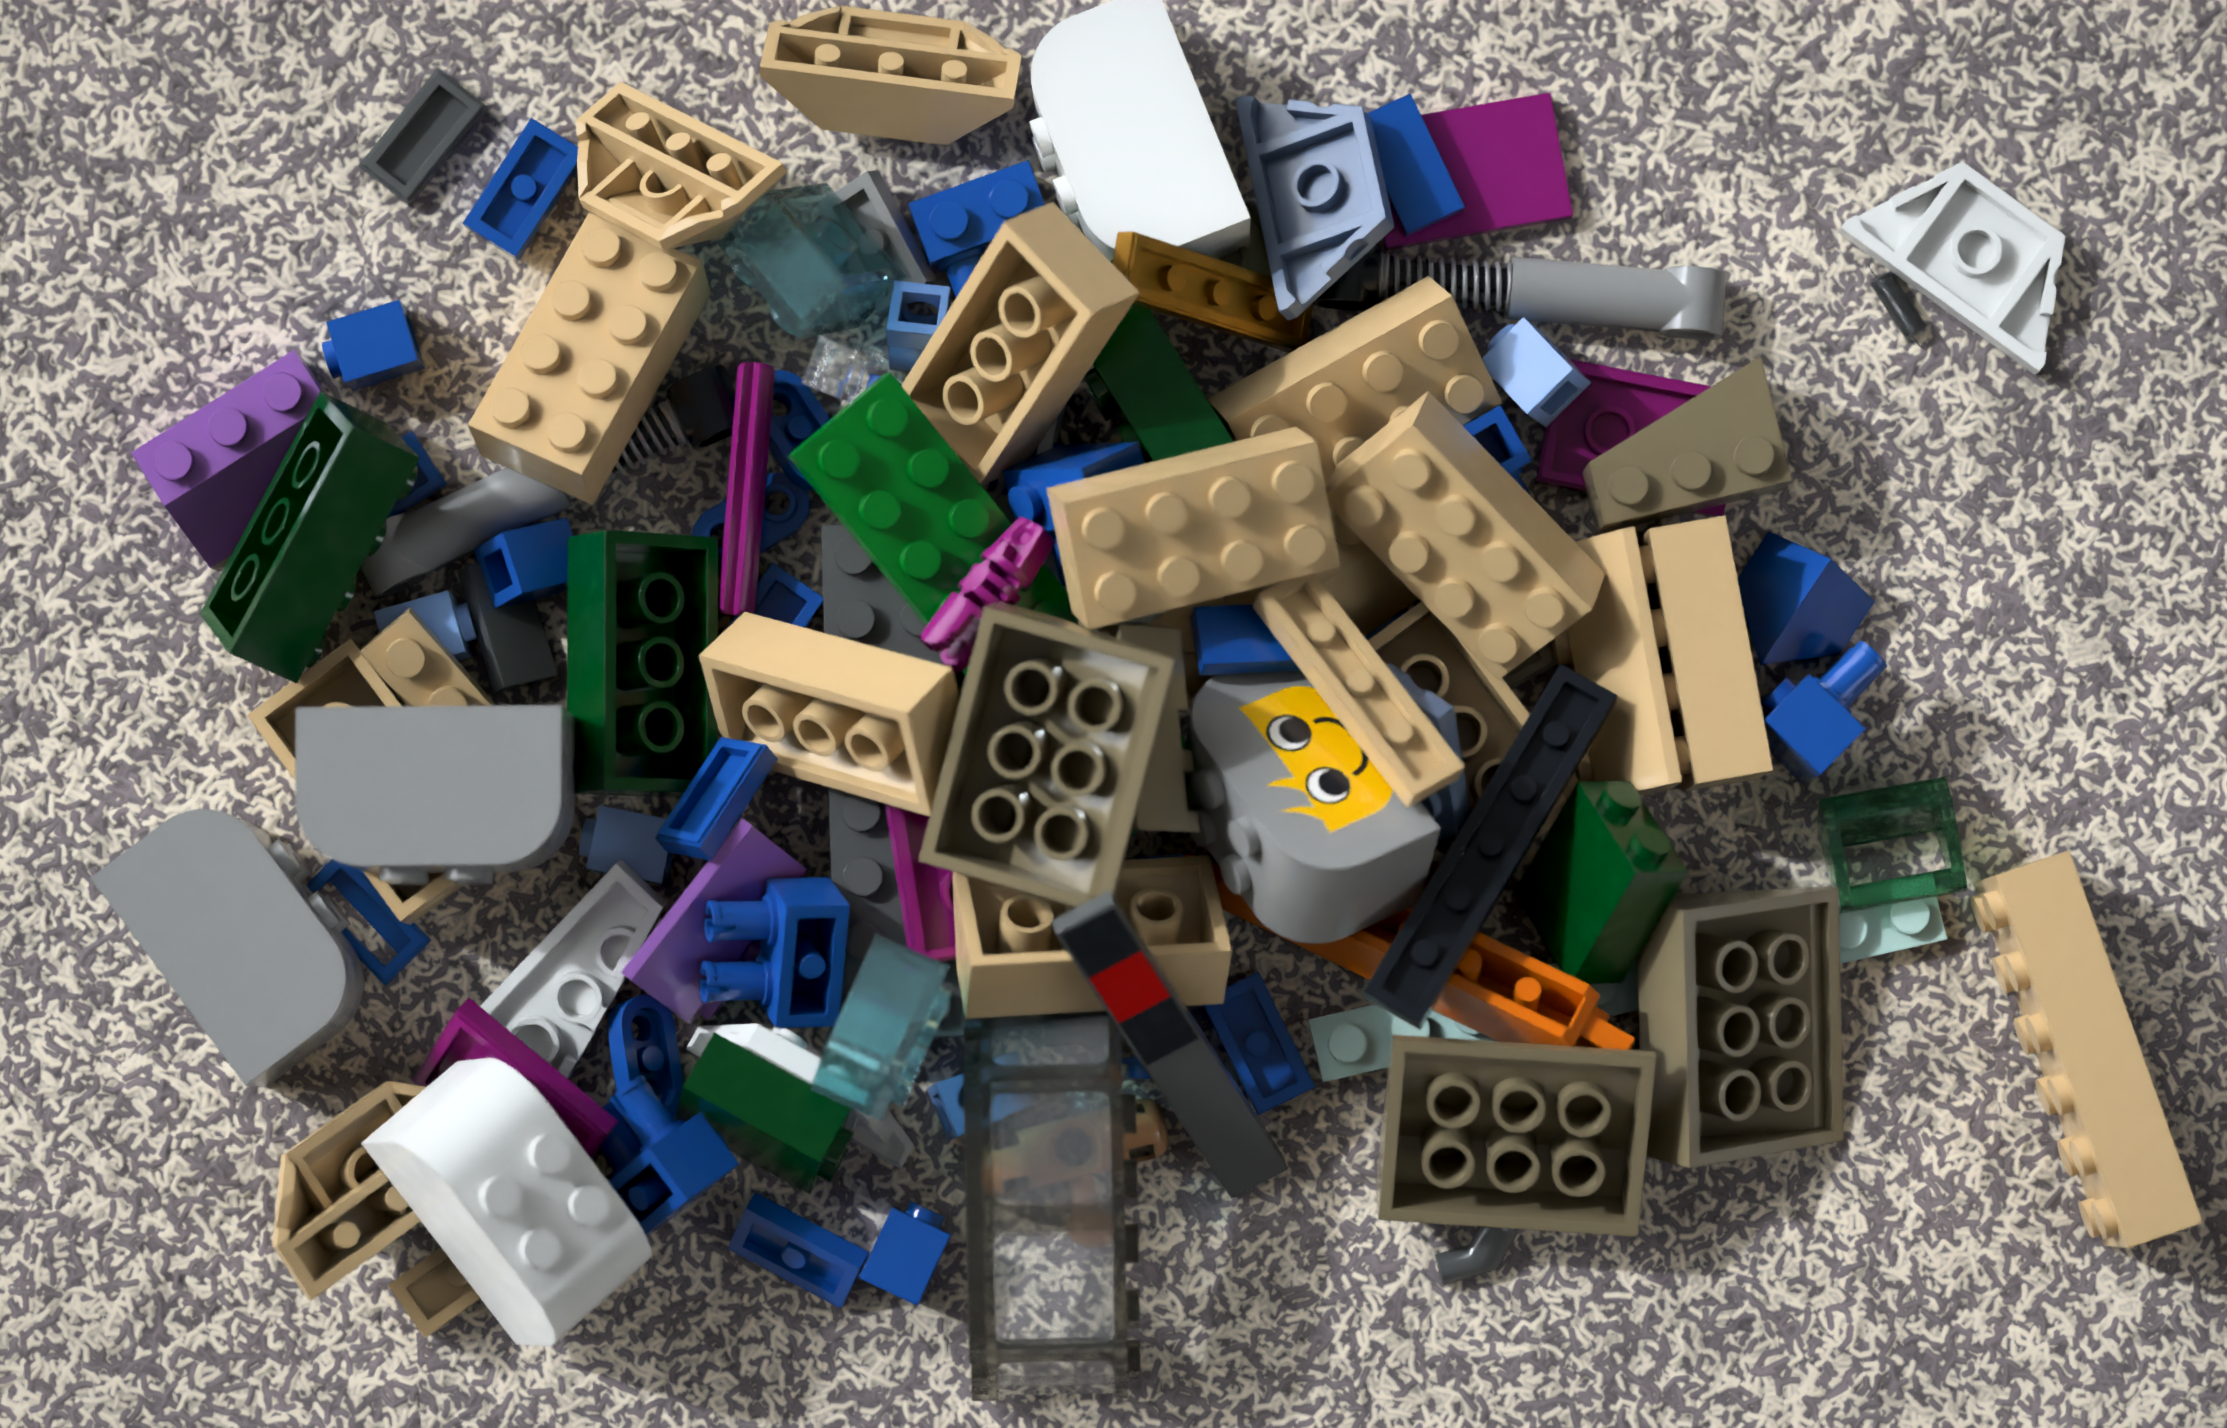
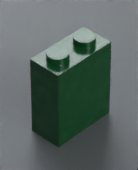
[1514,781,1688,984]
[675,1032,854,1194]

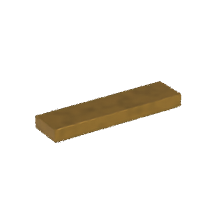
[1113,231,1313,352]

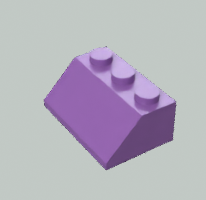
[131,350,325,568]
[621,818,811,1024]

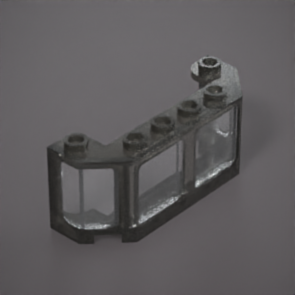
[963,1011,1141,1401]

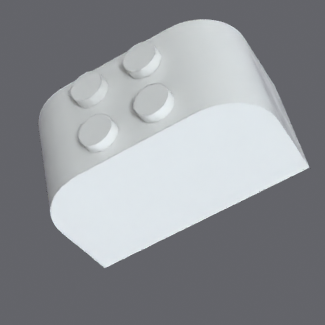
[1029,0,1251,261]
[361,1058,651,1346]

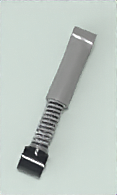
[1312,243,1727,340]
[361,364,736,599]

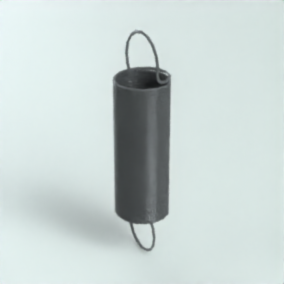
[1868,260,1929,350]

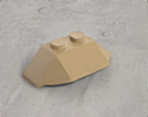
[760,6,1021,145]
[576,81,787,250]
[272,1081,426,1300]

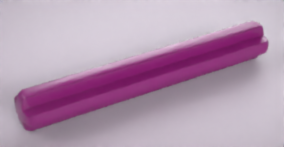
[718,362,775,616]

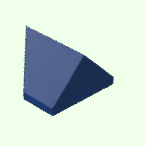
[1737,531,1875,665]

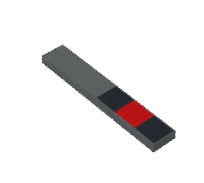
[1052,890,1288,1199]

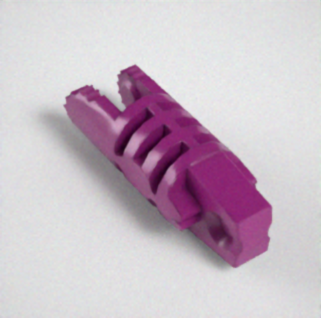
[920,517,1056,674]

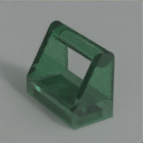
[1817,776,1967,914]

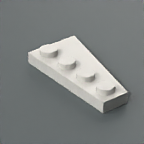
[480,859,668,1080]

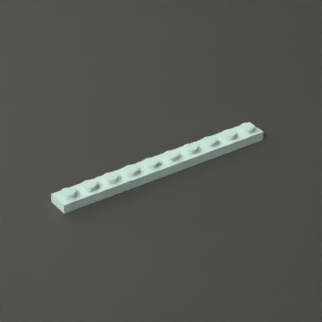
[1308,877,1947,1082]

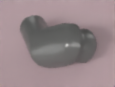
[1435,1226,1516,1285]

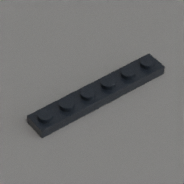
[1363,664,1617,1030]

